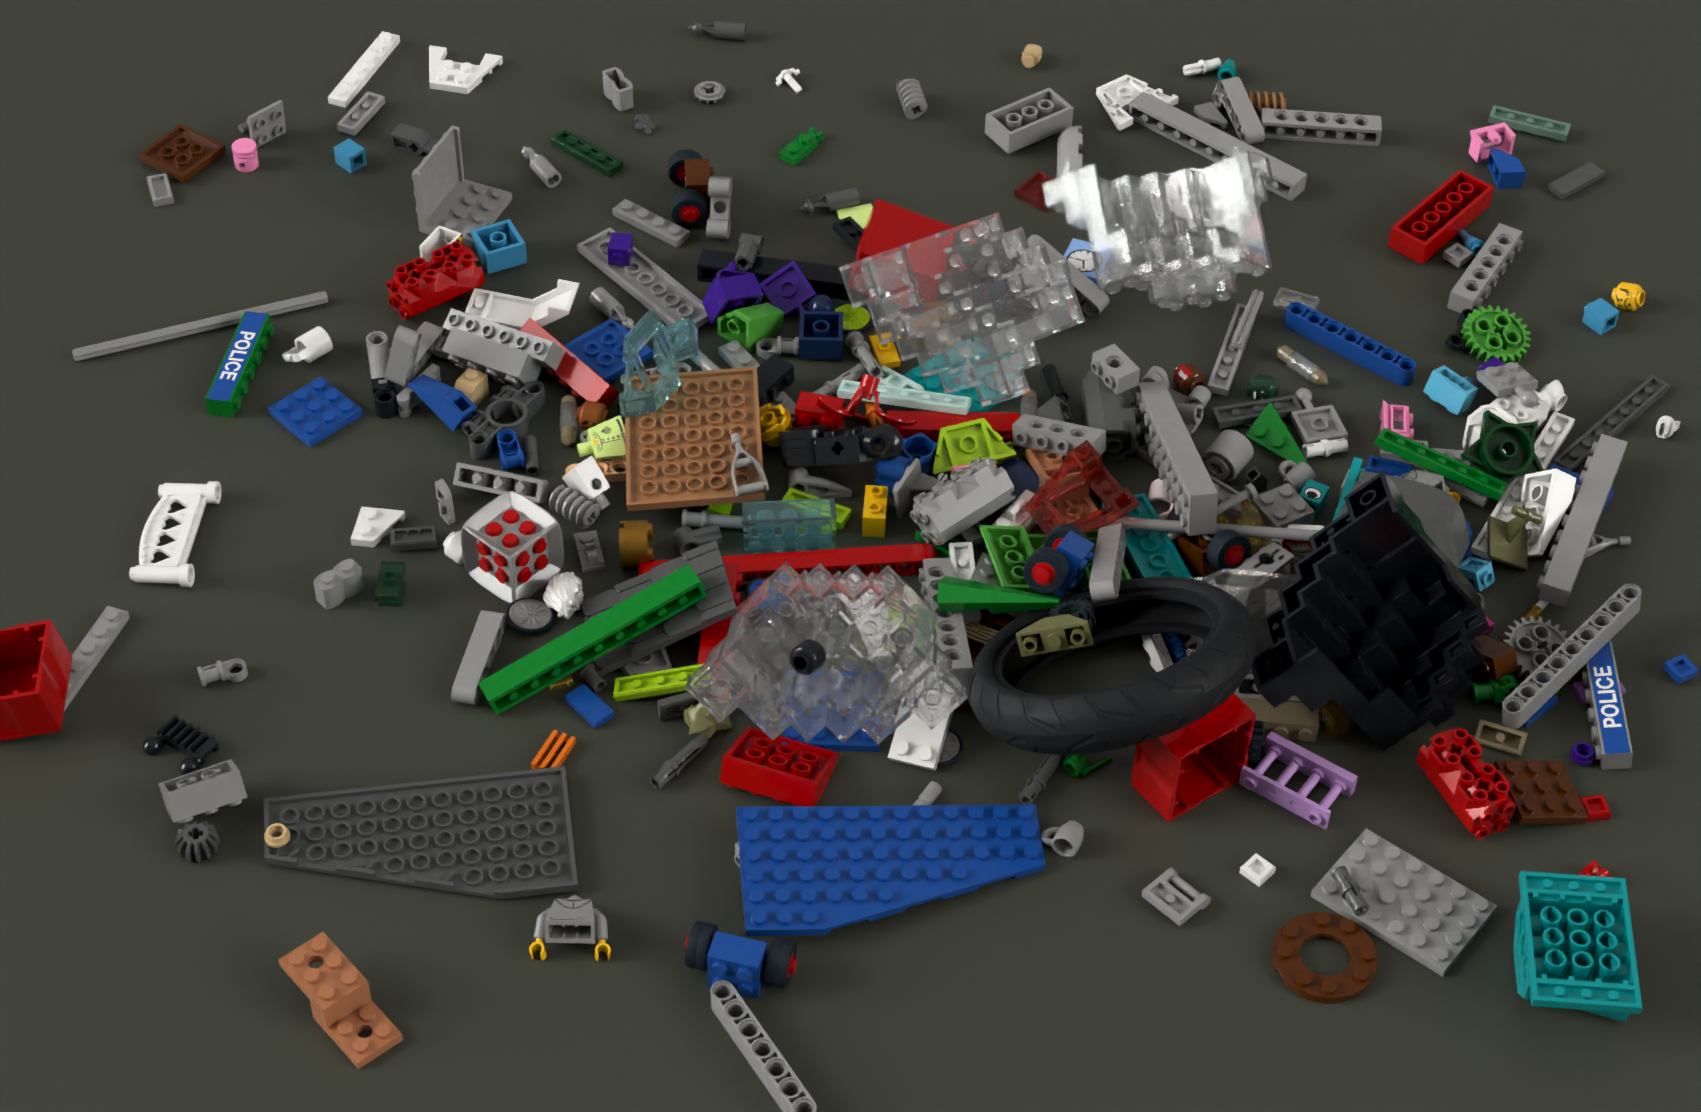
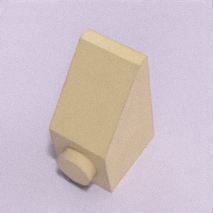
[454,367,489,407]

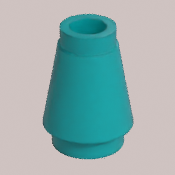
[1217,59,1237,80]

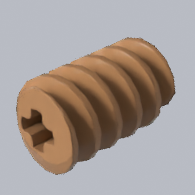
[1247,90,1286,116]

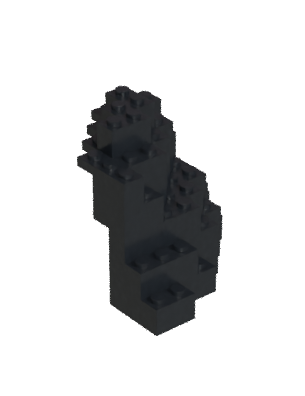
[1251,471,1489,751]

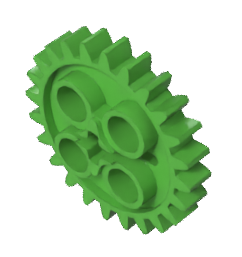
[1461,305,1532,363]

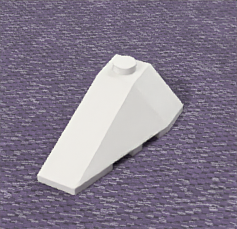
[1521,469,1576,558]

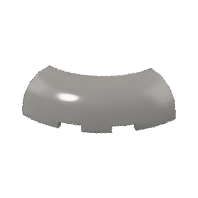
[1056,125,1083,181]

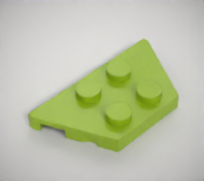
[932,418,1016,477]

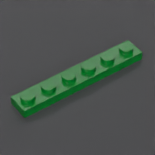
[1374,427,1508,501]

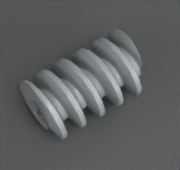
[896,79,928,120]
[549,484,600,529]

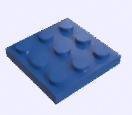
[564,318,653,383]
[268,377,363,447]

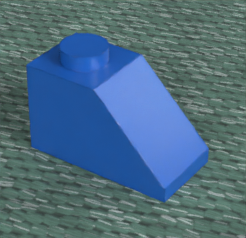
[1487,148,1526,189]

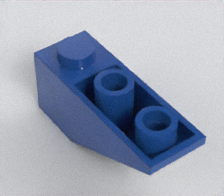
[408,374,477,432]

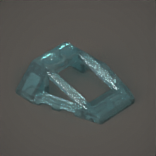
[619,310,681,418]

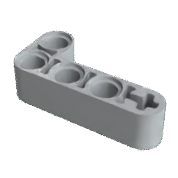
[1212,76,1265,145]

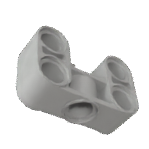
[706,176,733,239]

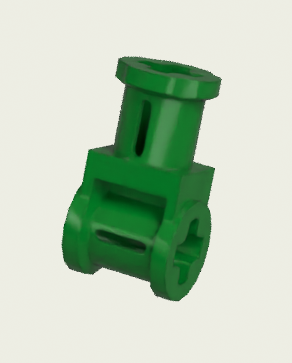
[1470,674,1519,704]

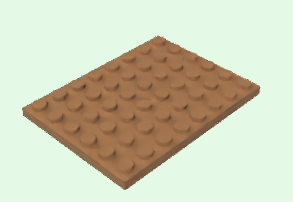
[624,367,765,512]

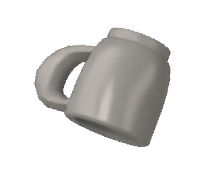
[1278,460,1316,493]
[1041,821,1084,858]

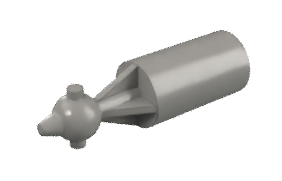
[522,146,562,188]
[589,287,635,331]

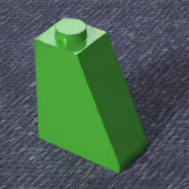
[717,303,784,354]

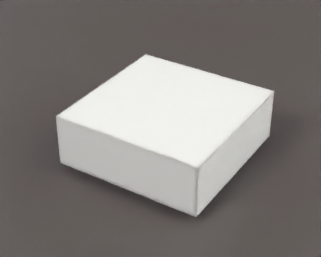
[1239,853,1276,887]

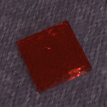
[1014,171,1071,213]

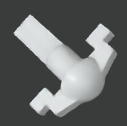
[775,68,802,94]

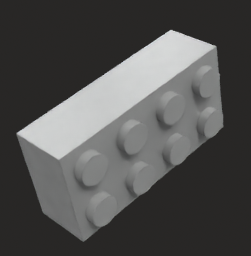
[985,87,1074,154]
[442,327,542,390]

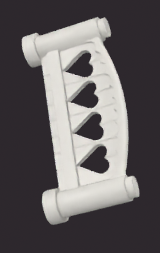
[129,481,222,587]

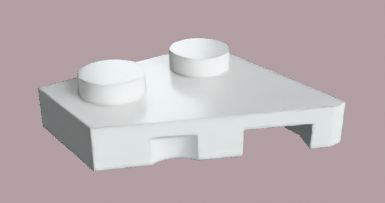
[350,506,405,548]

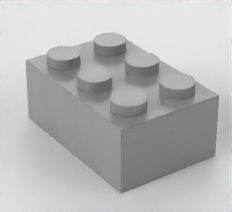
[158,759,248,823]

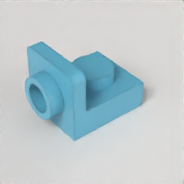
[1458,556,1495,592]

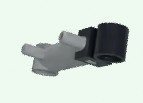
[366,331,406,419]

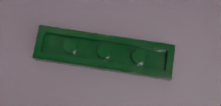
[551,129,623,177]

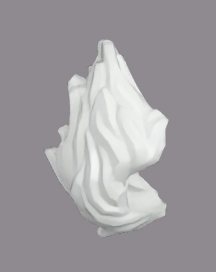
[543,571,584,619]

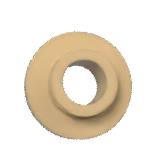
[264,823,290,848]

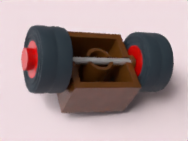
[668,149,716,228]
[1166,508,1251,577]

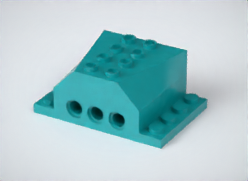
[1513,871,1642,1022]

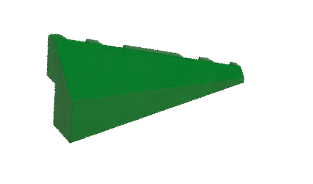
[937,576,1061,614]

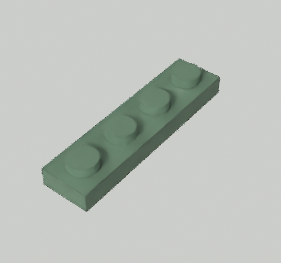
[1488,105,1571,142]

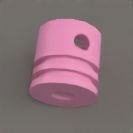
[231,138,259,172]

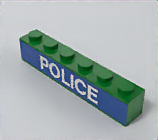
[205,311,274,418]

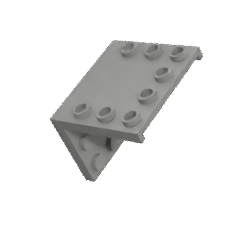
[412,125,512,247]

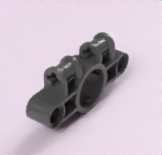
[461,381,545,461]

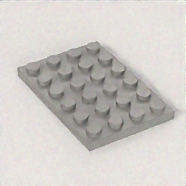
[1310,828,1497,977]

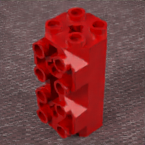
[386,241,485,320]
[1416,728,1516,840]

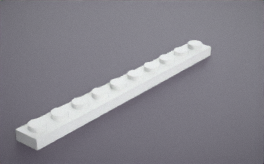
[1471,411,1575,561]

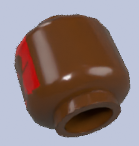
[1173,363,1205,395]

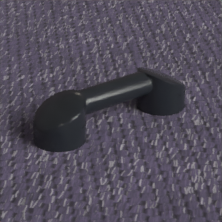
[1444,309,1473,352]

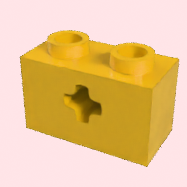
[862,485,888,538]

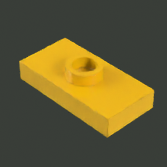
[869,333,901,368]

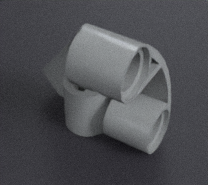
[1141,366,1211,434]

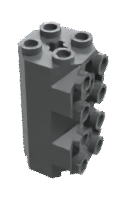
[1081,370,1140,463]

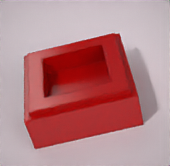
[1579,794,1612,822]

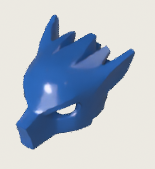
[899,432,937,475]

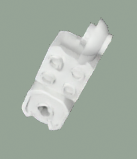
[1462,380,1568,454]

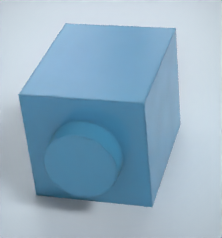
[333,138,367,174]
[1582,298,1620,335]

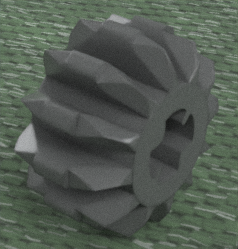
[175,819,220,863]

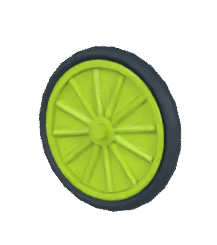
[835,303,873,334]

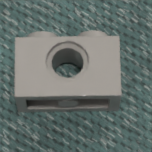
[1091,344,1140,395]

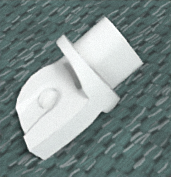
[1656,415,1680,439]

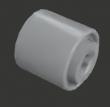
[1201,430,1254,483]

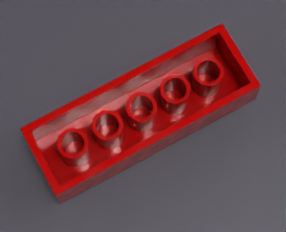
[1387,170,1494,265]

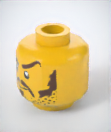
[1611,282,1645,311]

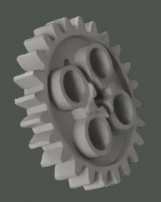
[1501,616,1568,678]

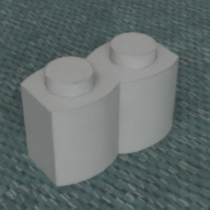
[602,67,634,111]
[313,558,364,610]

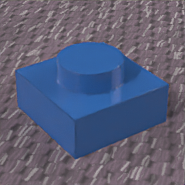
[1663,654,1699,684]

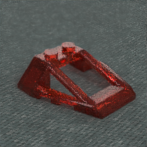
[1025,440,1140,536]

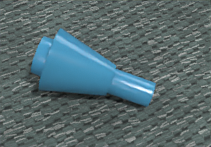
[1458,229,1485,258]

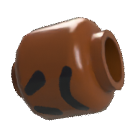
[576,401,611,429]

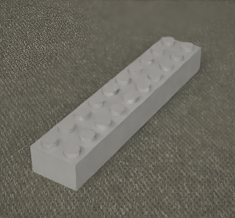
[1134,381,1218,536]

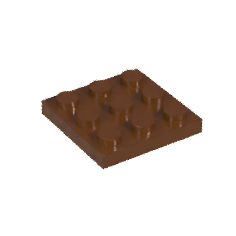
[138,124,226,183]
[1494,760,1588,824]

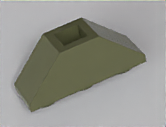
[1016,614,1094,657]

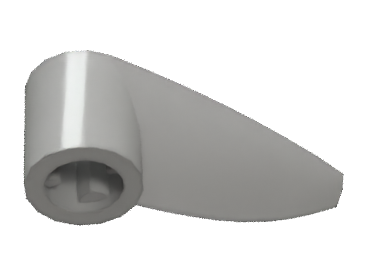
[788,467,852,498]

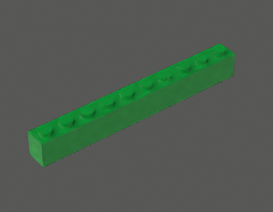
[478,564,707,716]

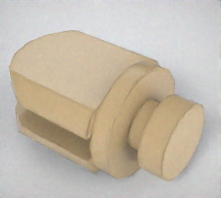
[1021,44,1042,68]

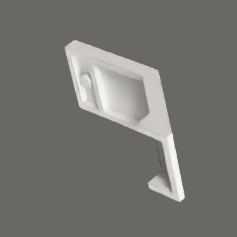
[465,279,579,330]
[887,656,968,771]

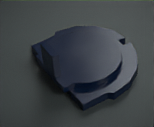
[997,457,1039,499]

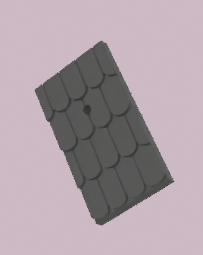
[581,540,737,677]

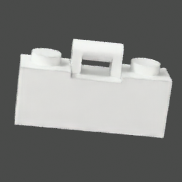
[985,489,1044,548]

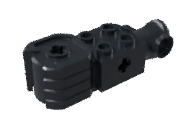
[778,424,903,468]

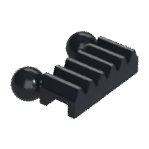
[143,715,219,775]

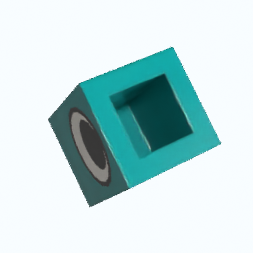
[1299,479,1330,519]

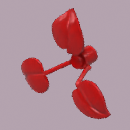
[816,374,917,426]

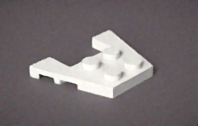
[429,45,503,94]
[1096,74,1179,131]

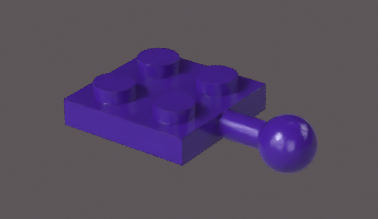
[759,260,817,318]

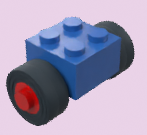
[1023,524,1095,597]
[684,921,798,999]

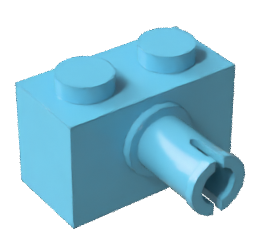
[1423,365,1479,415]

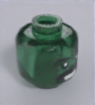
[1247,374,1279,401]

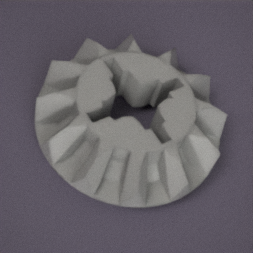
[694,81,725,104]

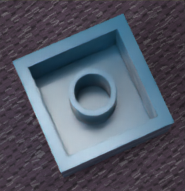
[471,219,527,274]

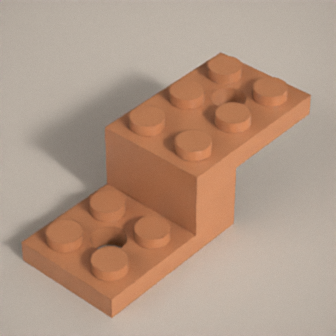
[1026,448,1103,529]
[278,932,403,1069]

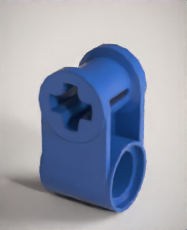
[497,429,525,471]

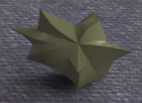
[683,696,738,740]

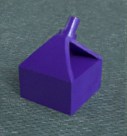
[702,261,764,324]

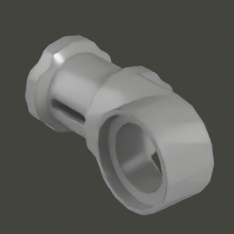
[756,336,799,359]
[197,658,248,687]

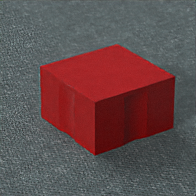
[847,198,956,315]
[0,619,72,741]
[1131,693,1256,822]

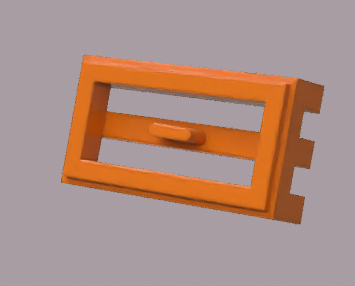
[531,729,576,770]

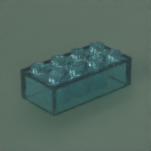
[742,498,836,554]

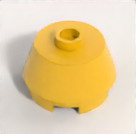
[760,403,793,448]

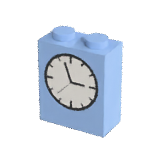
[1064,238,1113,287]

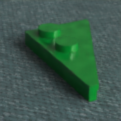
[1245,402,1310,466]

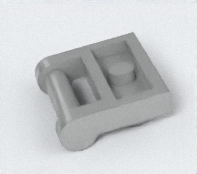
[1142,867,1211,926]

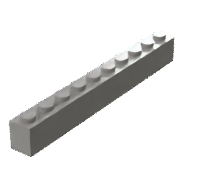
[1128,91,1307,201]
[1536,434,1628,608]

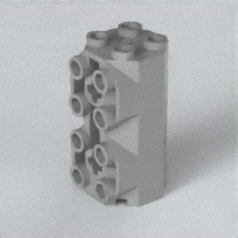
[910,457,1015,545]

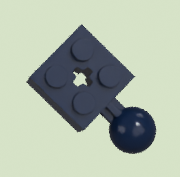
[799,295,843,360]

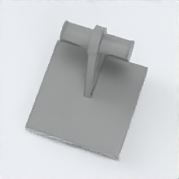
[238,100,286,148]
[892,458,948,520]

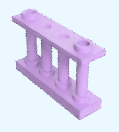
[1239,731,1358,830]

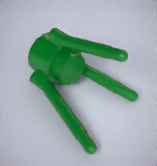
[1063,754,1112,777]

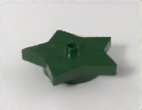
[1460,410,1544,485]

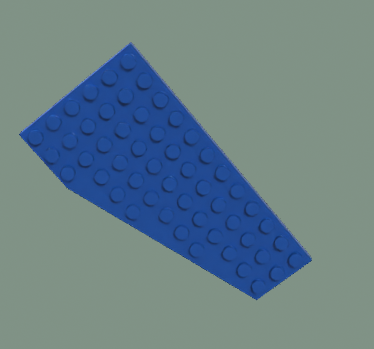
[736,804,1045,936]

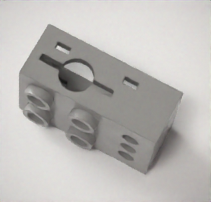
[1225,541,1295,616]

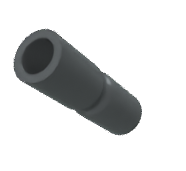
[523,435,540,476]

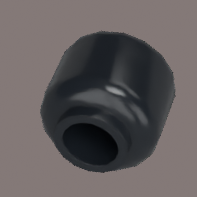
[790,639,826,675]

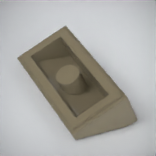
[1474,719,1528,757]

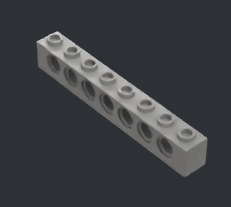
[919,558,973,689]

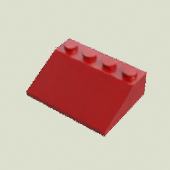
[719,726,840,806]

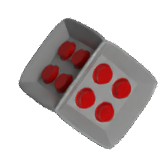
[461,491,564,604]

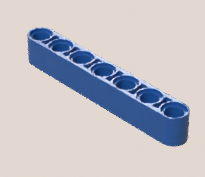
[1285,302,1416,386]

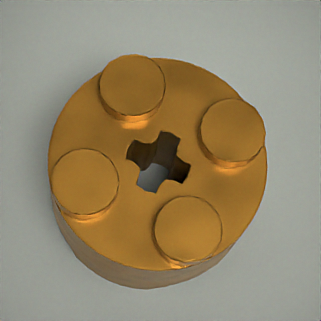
[619,520,654,567]

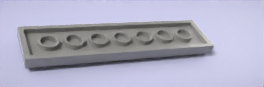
[577,227,710,336]

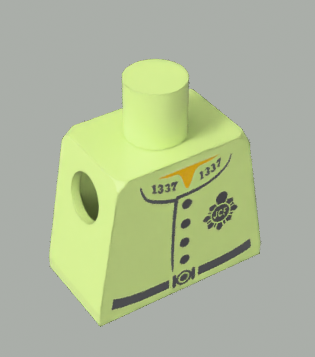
[577,415,626,461]

